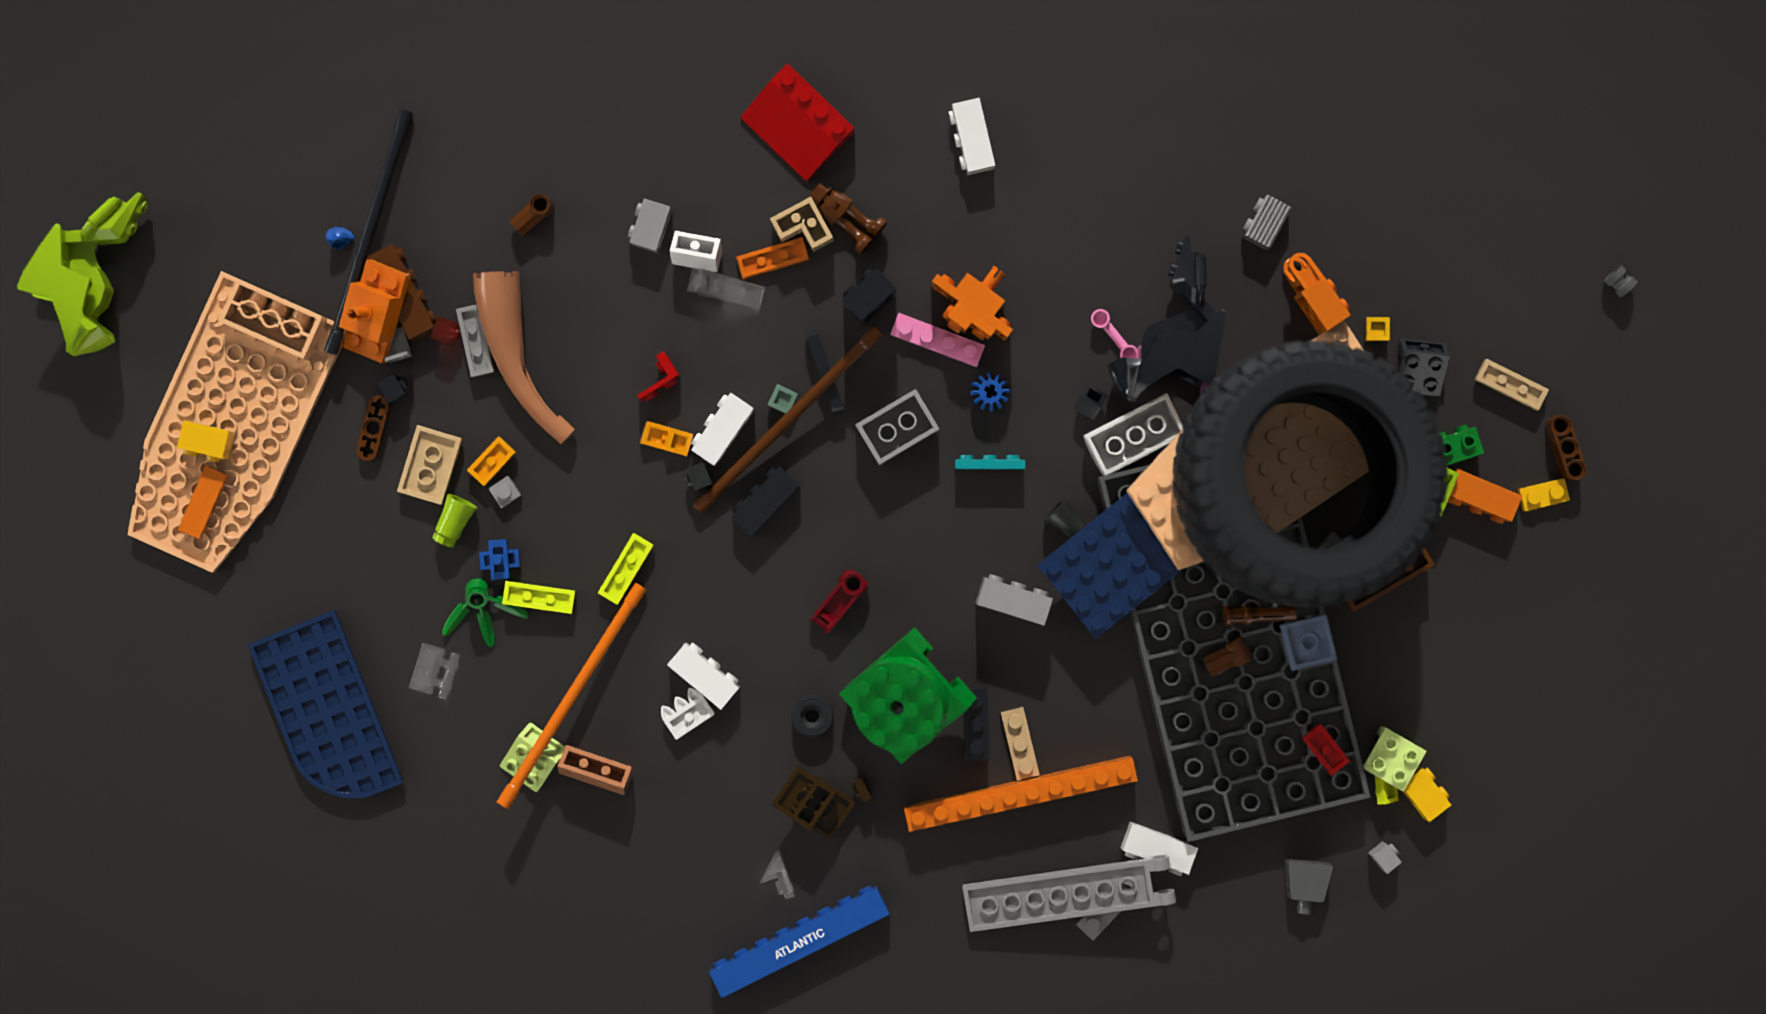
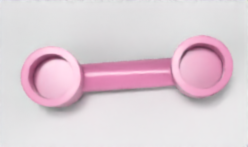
[1091,309,1138,358]

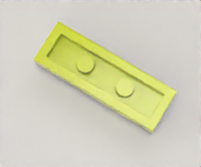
[598,533,654,605]
[502,581,576,614]

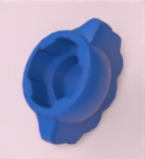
[325,227,354,249]

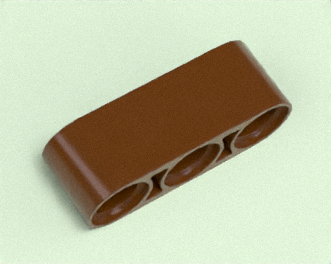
[1545,415,1587,481]

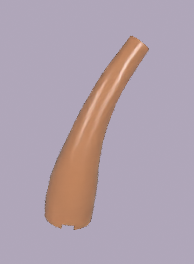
[473,271,575,445]

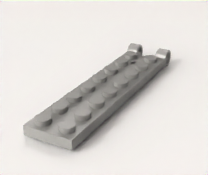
[962,855,1176,932]

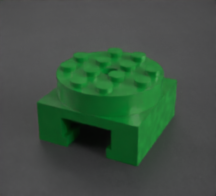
[839,627,977,764]

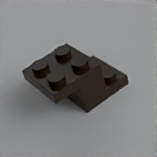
[771,765,857,841]

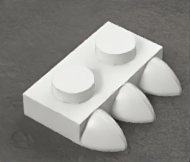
[661,688,715,740]

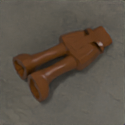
[809,183,888,255]

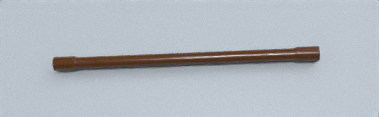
[693,325,884,514]

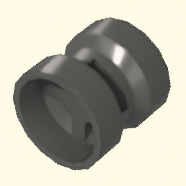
[1604,265,1638,298]

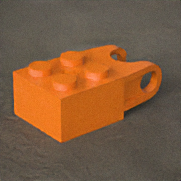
[1283,253,1351,335]

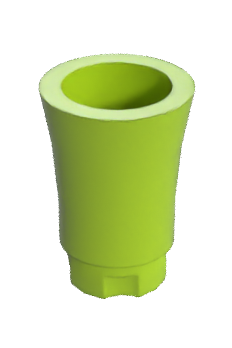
[433,494,477,548]

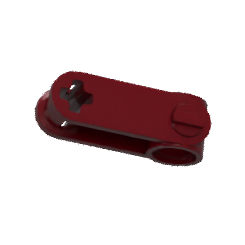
[809,569,869,635]

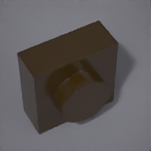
[851,775,872,803]

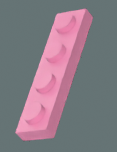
[890,313,985,368]

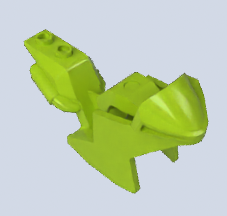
[17,192,148,356]

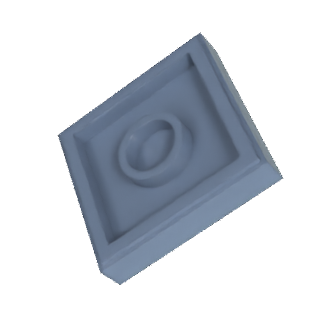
[1280,614,1338,671]

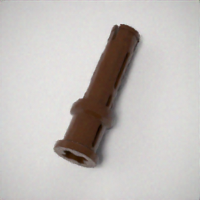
[1223,605,1297,627]

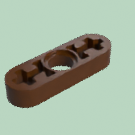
[356,395,391,461]

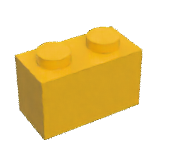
[177,420,235,462]
[1403,766,1451,822]

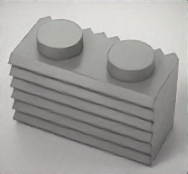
[1242,194,1292,251]

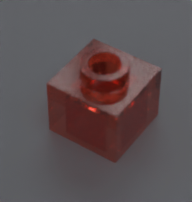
[430,316,461,346]

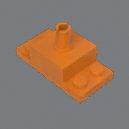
[339,259,411,363]
[931,266,1013,341]

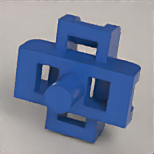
[479,539,521,580]

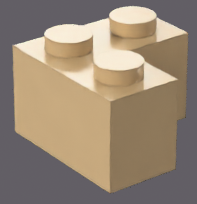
[770,197,834,252]

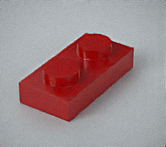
[1301,723,1350,776]

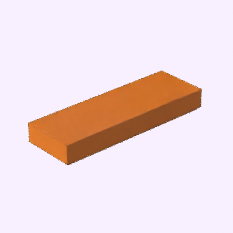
[736,237,809,280]
[178,466,229,539]

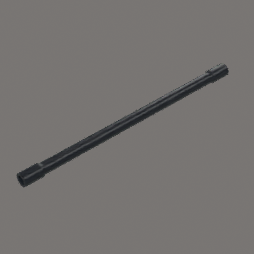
[324,109,413,355]

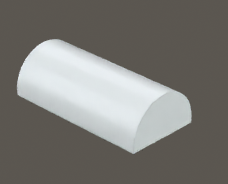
[1083,393,1183,476]

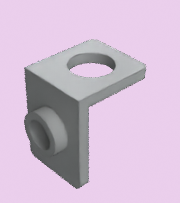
[384,327,413,364]

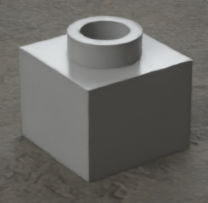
[1368,841,1402,874]

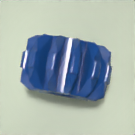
[970,372,1010,412]

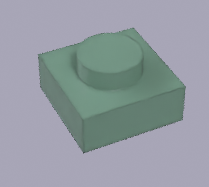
[767,384,798,414]

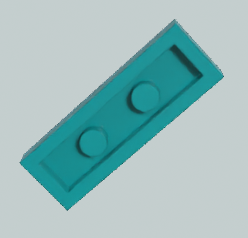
[955,455,1025,470]

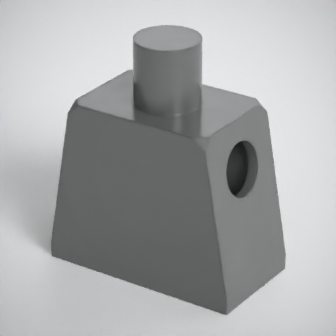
[1285,858,1333,914]

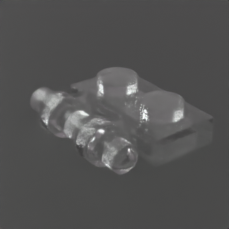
[409,643,460,699]

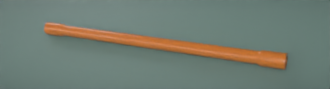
[497,583,647,809]

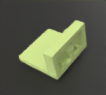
[500,722,565,792]
[1363,726,1427,791]

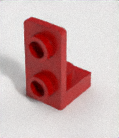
[637,351,680,402]

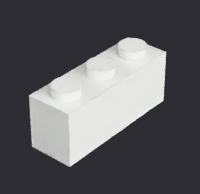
[948,98,995,175]
[691,392,755,467]
[667,642,740,710]
[1121,822,1198,876]

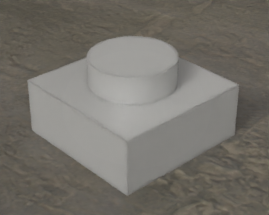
[489,476,522,508]

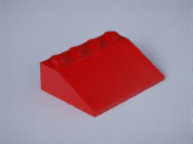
[740,63,855,182]

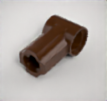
[509,194,554,237]
[1203,637,1254,676]

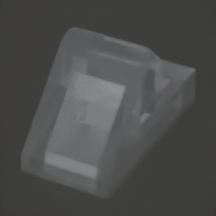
[760,849,795,900]

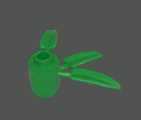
[442,579,529,647]

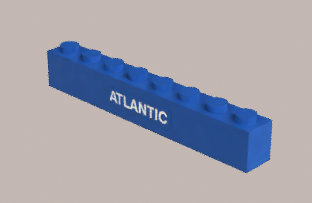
[709,885,889,998]

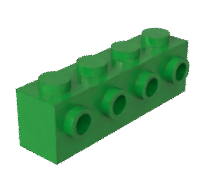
[1438,424,1484,465]

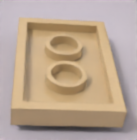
[397,425,463,505]

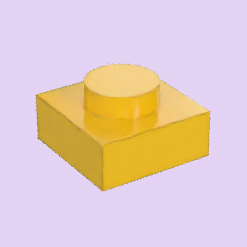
[1365,317,1390,341]

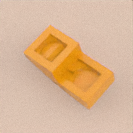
[640,421,693,456]

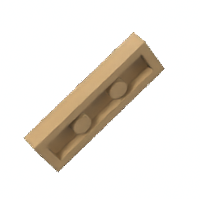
[1474,359,1549,411]
[1000,707,1040,781]

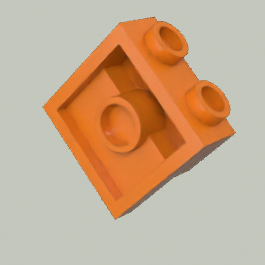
[942,301,996,340]

